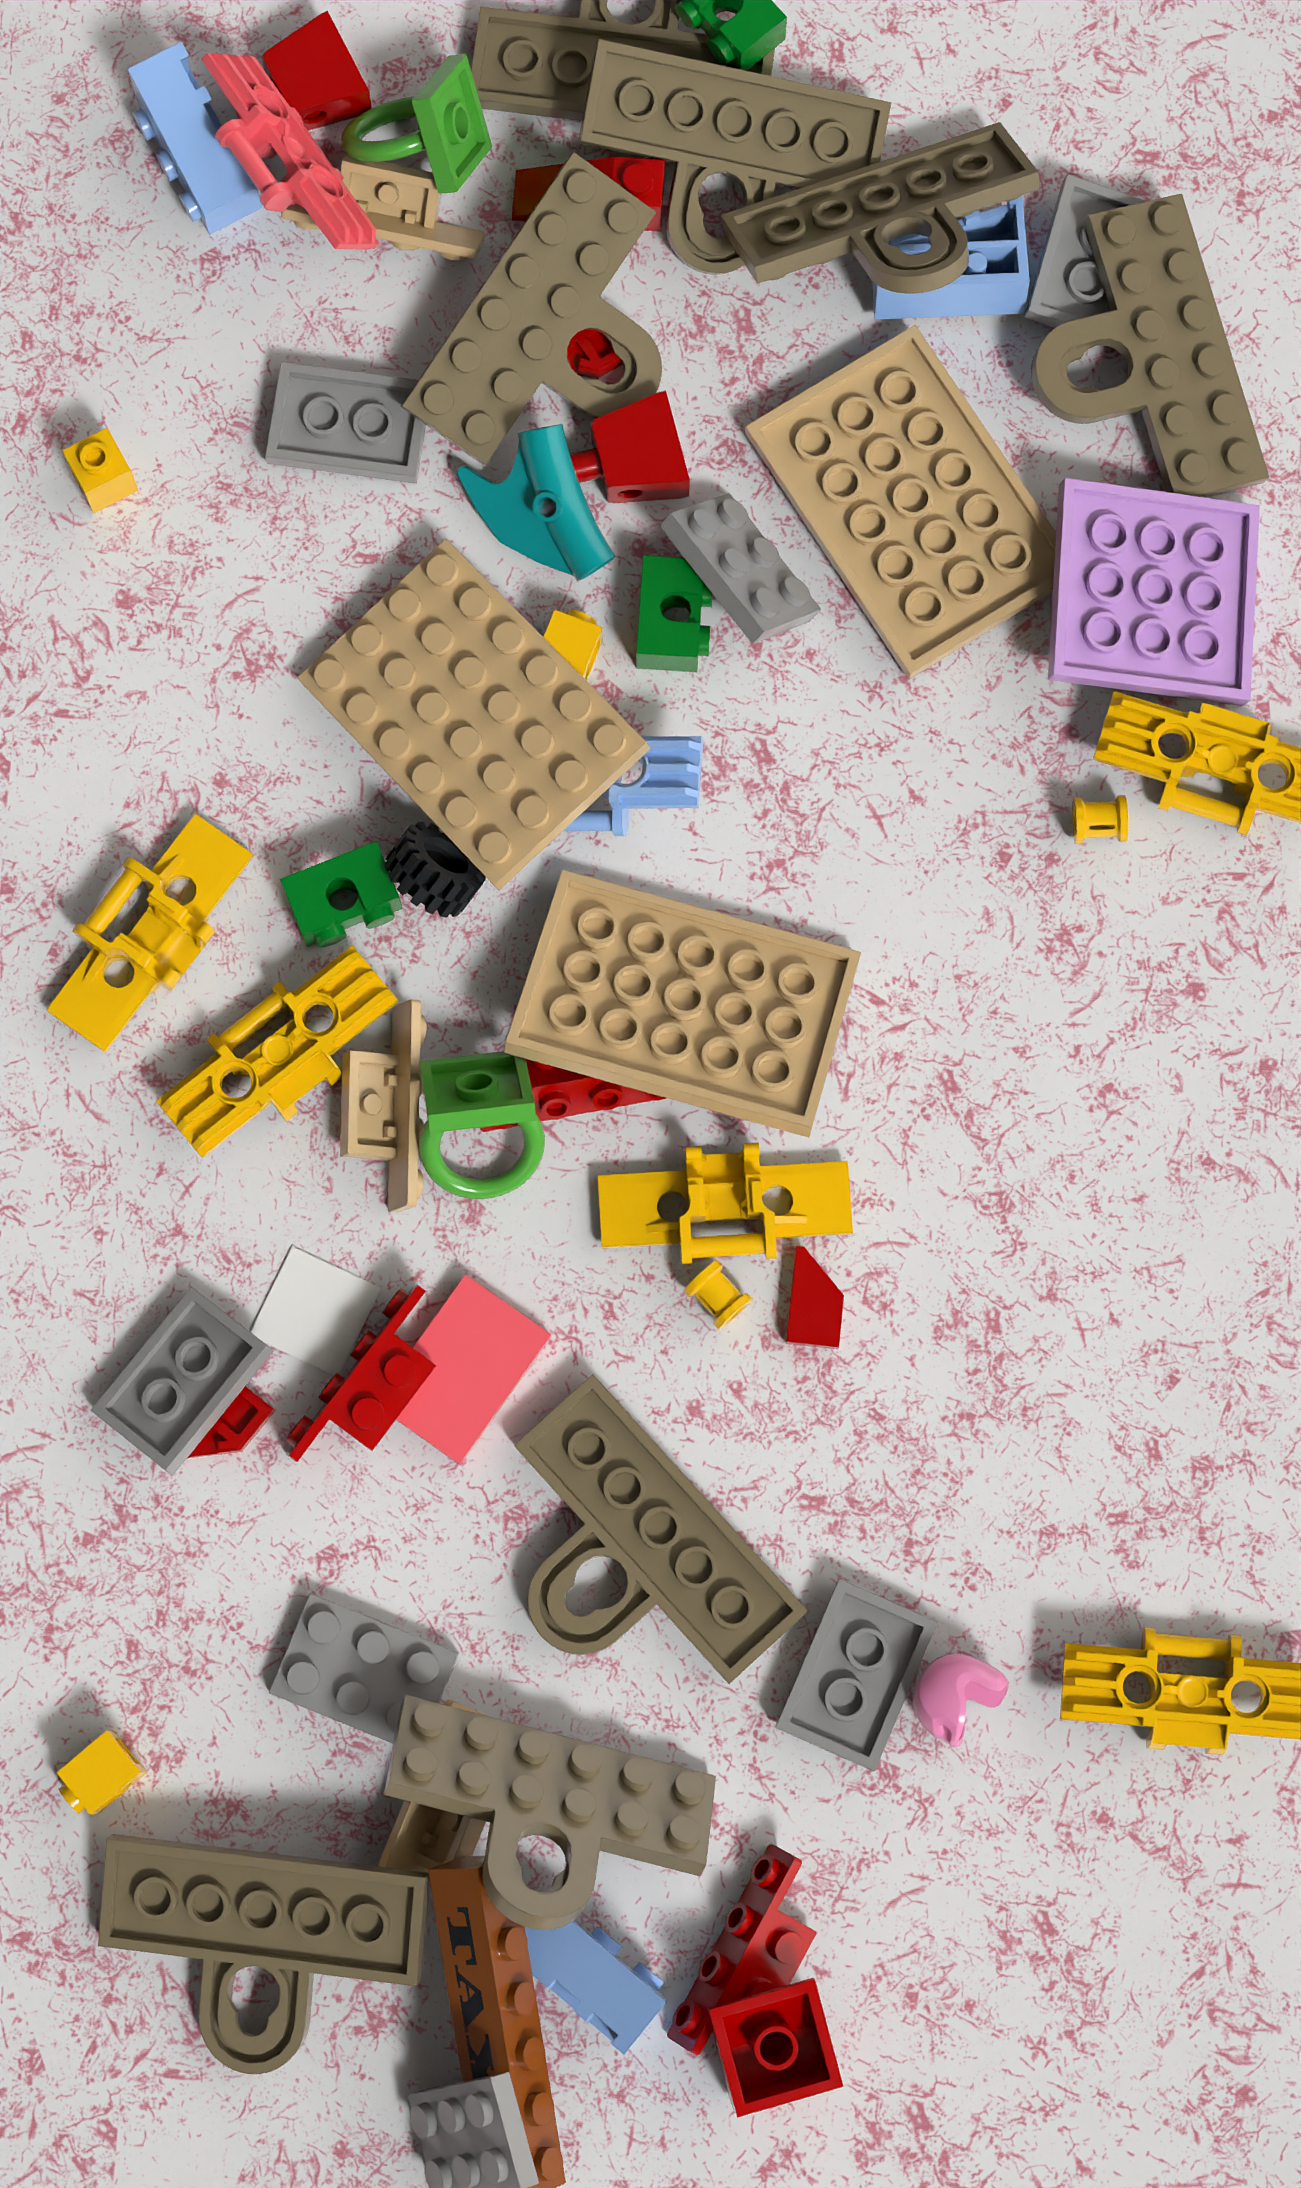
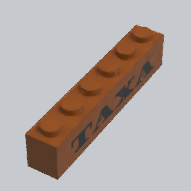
[428,1856,566,2188]

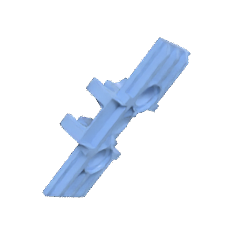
[563,736,703,836]

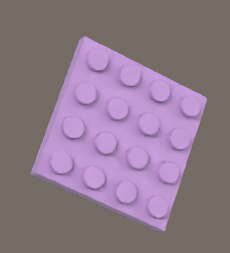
[1048,478,1260,706]

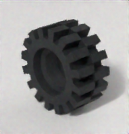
[384,822,486,918]

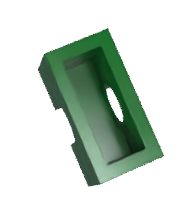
[675,0,787,71]
[636,555,712,672]
[280,841,403,948]

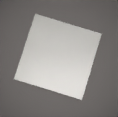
[250,1246,381,1376]

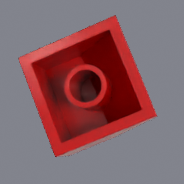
[708,1978,844,2118]

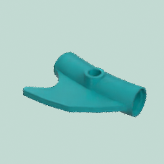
[457,424,616,581]

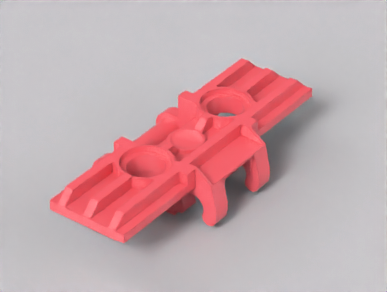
[201,53,379,250]

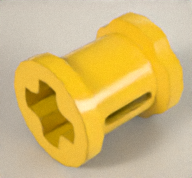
[1072,795,1128,844]
[683,1260,753,1330]

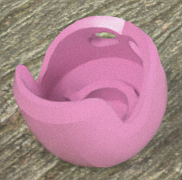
[913,1653,1009,1747]

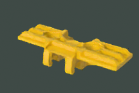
[1093,691,1301,836]
[46,813,254,1053]
[156,945,399,1158]
[597,1142,853,1264]
[1060,1627,1301,1755]

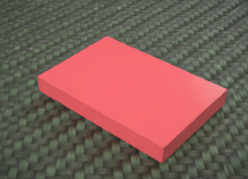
[396,1274,552,1465]

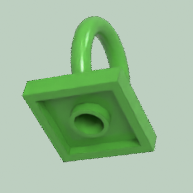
[341,54,492,194]
[419,1051,545,1199]

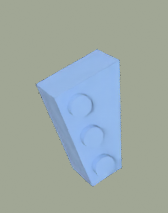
[128,41,262,235]
[872,195,1030,320]
[525,1920,666,2055]

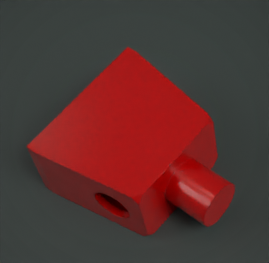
[262,11,372,131]
[570,391,690,503]

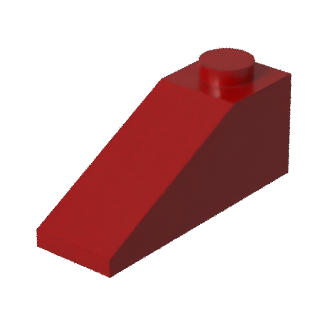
[512,156,665,232]

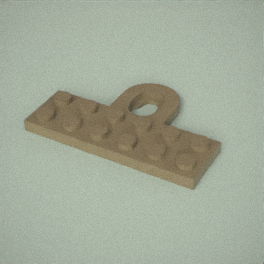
[471,0,775,121]
[578,39,892,275]
[721,122,1040,294]
[400,152,662,465]
[1031,193,1269,498]
[514,1374,808,1684]
[384,1695,716,1930]
[98,1834,429,2074]

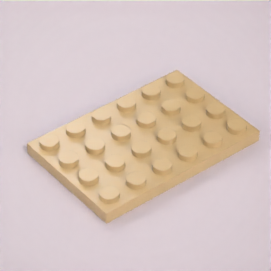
[745,324,1056,679]
[297,539,651,890]
[504,869,861,1138]

